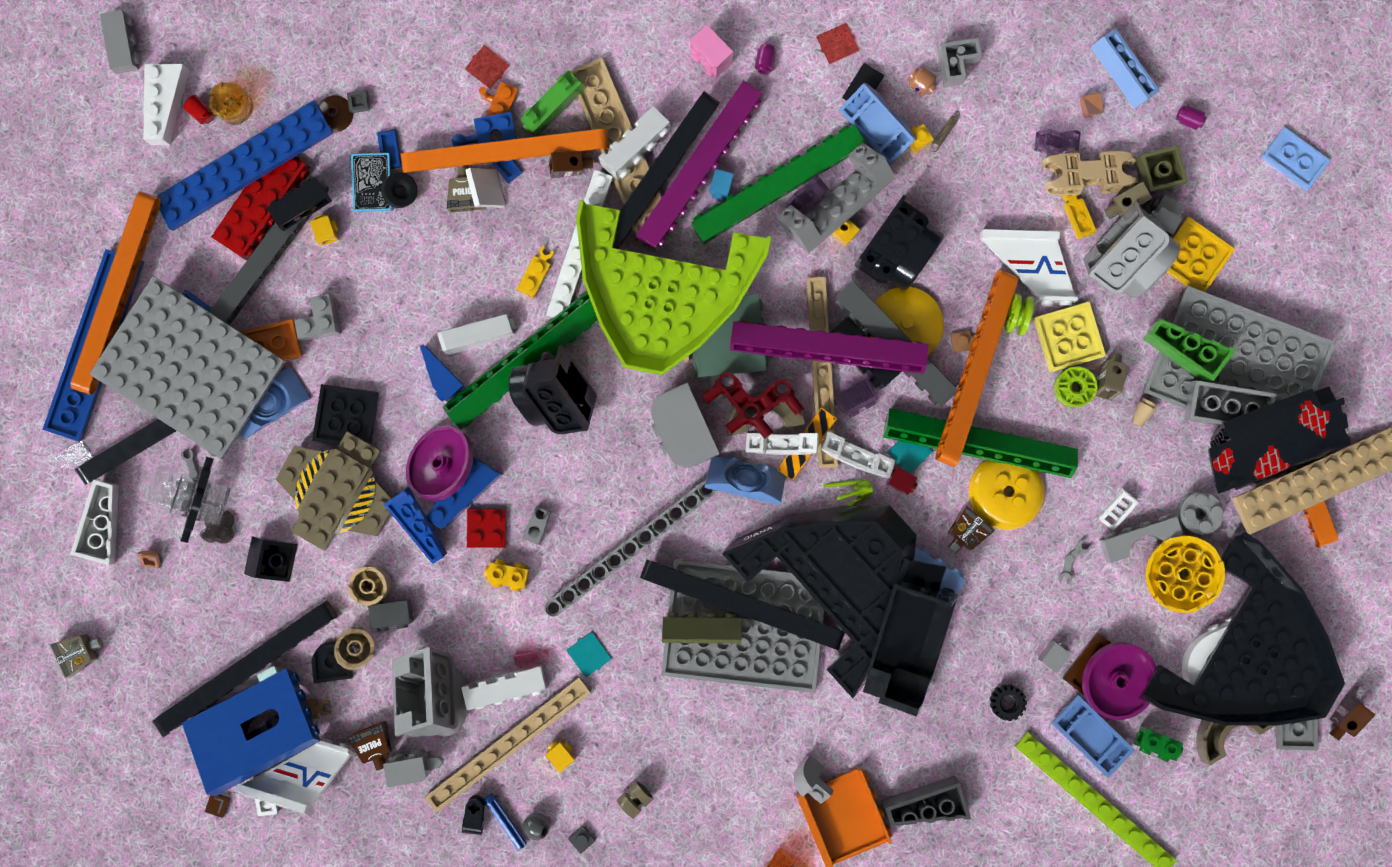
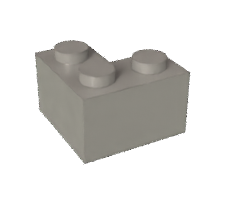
[937,38,982,87]
[1151,194,1185,236]
[294,294,341,341]

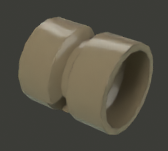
[617,781,654,819]

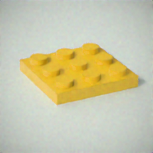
[1166,216,1235,292]

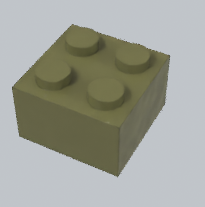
[1135,145,1188,195]

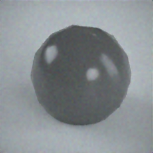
[523,813,550,841]

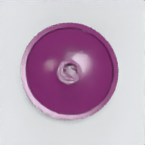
[406,426,473,501]
[1082,642,1156,720]

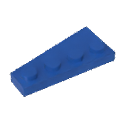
[384,487,447,564]

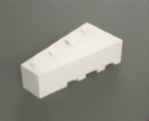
[143,64,190,145]
[599,107,670,181]
[70,479,119,565]
[461,665,547,710]

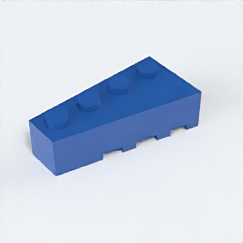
[427,456,502,529]

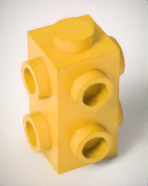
[484,559,530,592]

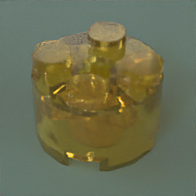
[209,82,253,125]

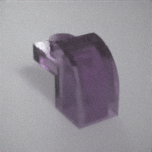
[1034,129,1081,155]
[785,175,829,214]

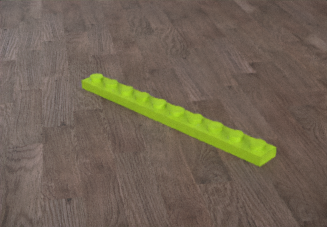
[1015,732,1177,867]

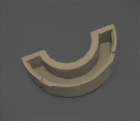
[727,391,805,436]
[1196,720,1274,766]

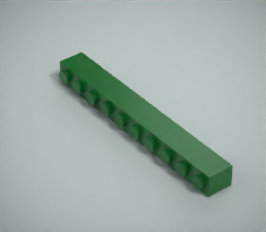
[691,124,866,245]
[442,292,598,430]
[883,408,1078,478]

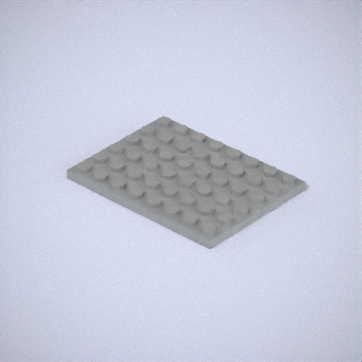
[90,276,286,459]
[1142,286,1336,410]
[661,560,824,693]

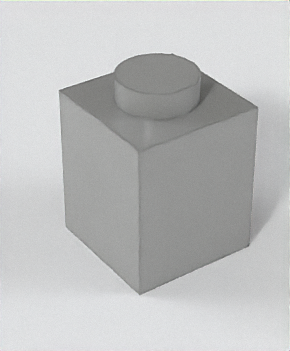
[1038,641,1071,673]

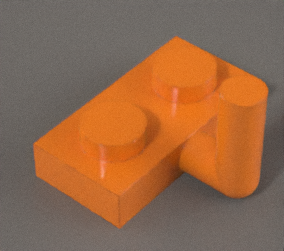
[479,82,519,116]

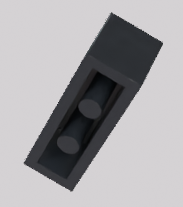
[266,177,332,231]

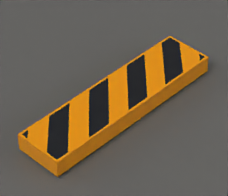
[777,407,838,481]

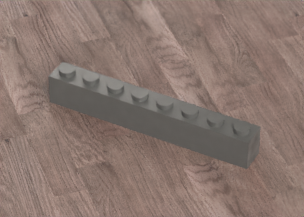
[835,278,957,406]

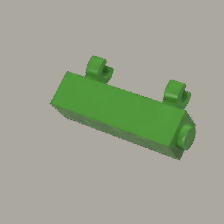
[521,70,586,136]

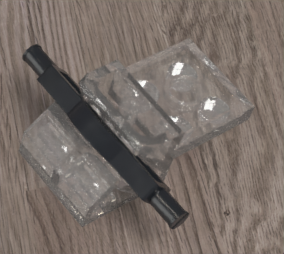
[146,456,231,543]

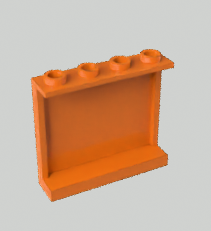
[796,767,893,867]

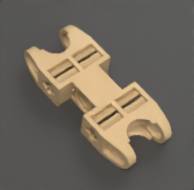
[1042,151,1139,196]

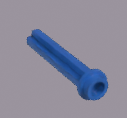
[483,793,527,850]

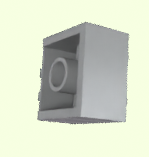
[383,748,444,788]

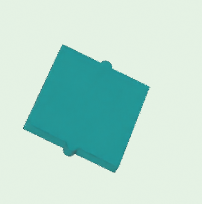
[887,441,933,474]
[566,632,611,677]

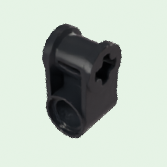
[462,795,485,835]

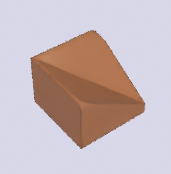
[1079,92,1103,118]

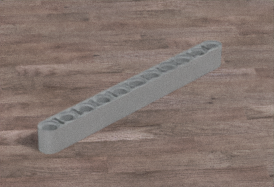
[545,481,716,617]

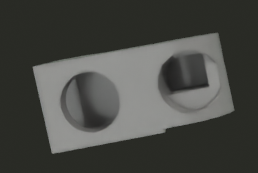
[522,506,551,546]

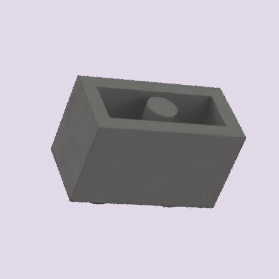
[368,599,413,632]

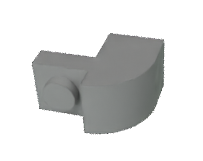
[794,755,834,804]

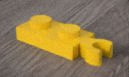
[1062,195,1097,240]
[516,246,554,299]

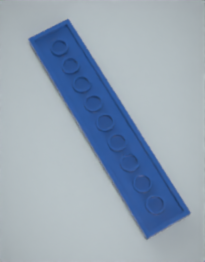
[157,100,334,231]
[42,249,144,442]

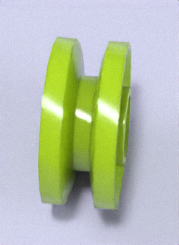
[1004,293,1034,336]
[1054,366,1098,408]

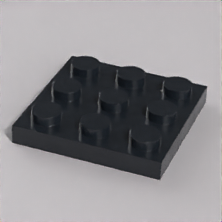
[312,384,379,445]

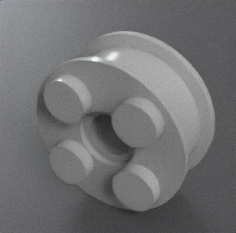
[1175,492,1223,535]

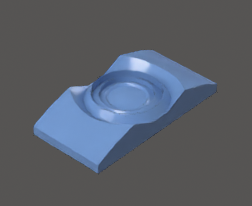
[839,83,916,166]
[240,367,311,439]
[705,457,786,505]
[1051,695,1135,778]

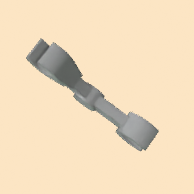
[180,449,199,499]
[1058,539,1092,585]

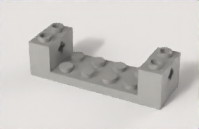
[777,143,895,253]

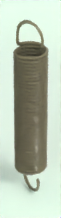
[930,111,960,152]

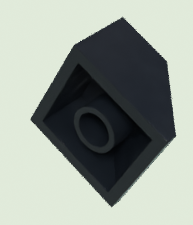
[244,536,298,582]

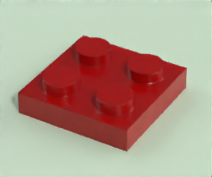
[467,509,506,548]

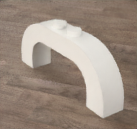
[1182,616,1233,685]

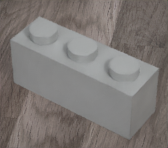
[100,10,140,74]

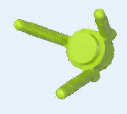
[823,478,873,506]

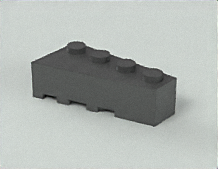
[881,775,971,826]

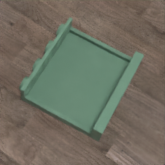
[693,294,768,378]

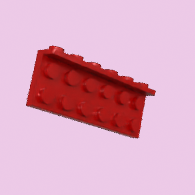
[211,157,310,260]

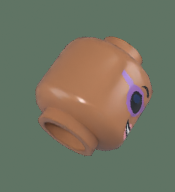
[908,67,937,96]

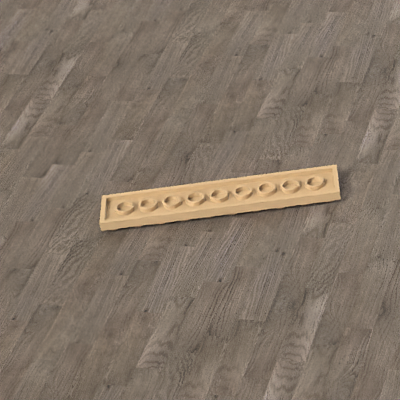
[570,58,676,246]
[1232,426,1392,534]

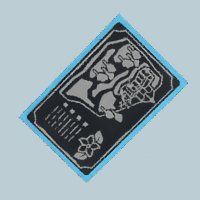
[351,153,392,212]

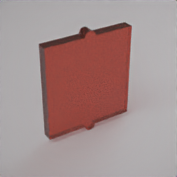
[816,23,859,65]
[465,45,510,89]

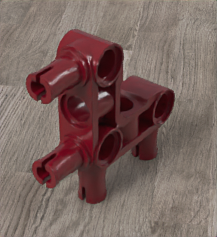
[701,372,805,439]

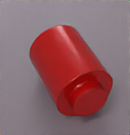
[183,95,214,124]

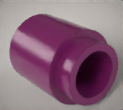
[755,44,776,74]
[1175,105,1207,130]

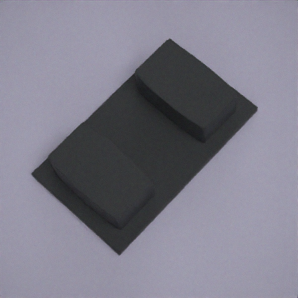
[842,63,885,101]

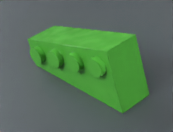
[1143,319,1236,383]

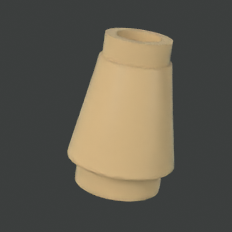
[1131,398,1156,428]

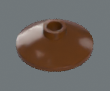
[318,95,353,133]

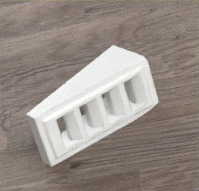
[1098,488,1139,531]

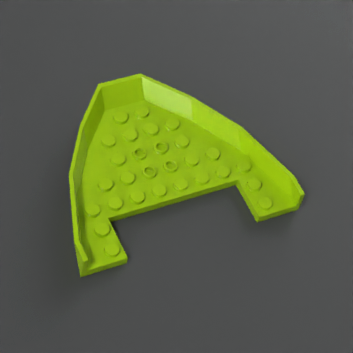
[576,200,772,376]

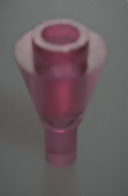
[513,649,550,669]

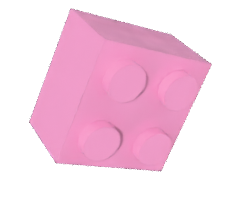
[690,24,733,78]

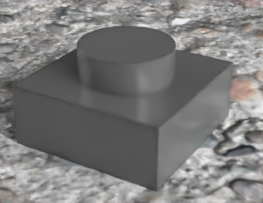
[347,90,370,113]
[568,825,596,854]

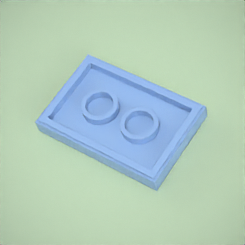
[1261,127,1331,191]

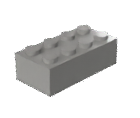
[1184,380,1276,426]

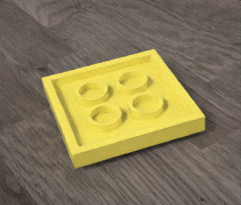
[1033,302,1106,373]

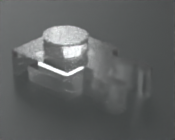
[55,439,94,468]

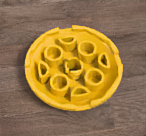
[969,460,1045,530]
[1145,536,1225,613]

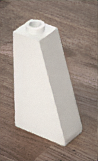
[437,314,516,355]

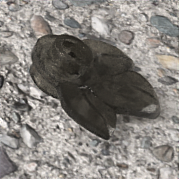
[200,510,234,544]

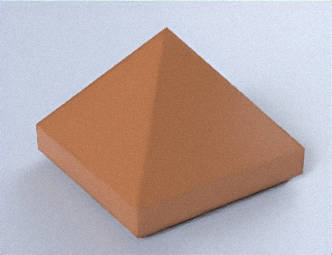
[138,550,161,568]

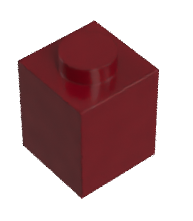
[886,467,918,495]

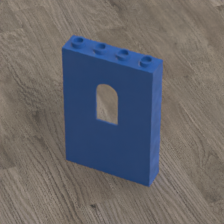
[182,669,321,796]

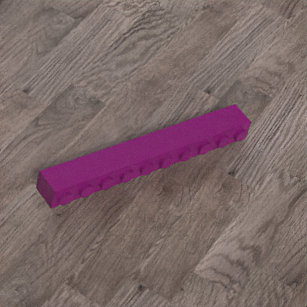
[636,80,762,251]
[730,321,928,374]

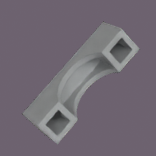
[1099,514,1184,563]

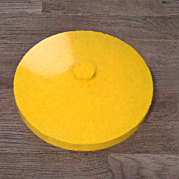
[869,287,944,355]

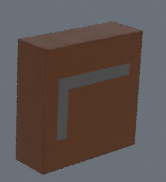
[205,794,231,818]

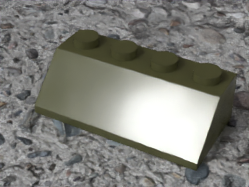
[662,612,742,644]

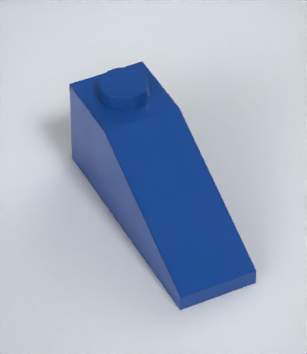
[420,344,465,402]

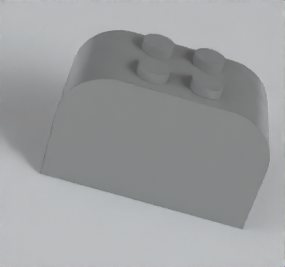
[651,383,719,468]

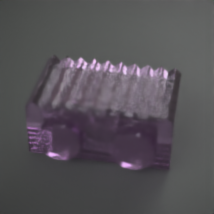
[834,378,879,418]

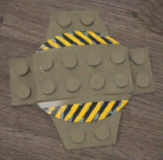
[276,431,393,551]

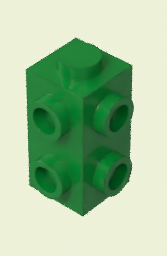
[1134,726,1183,762]

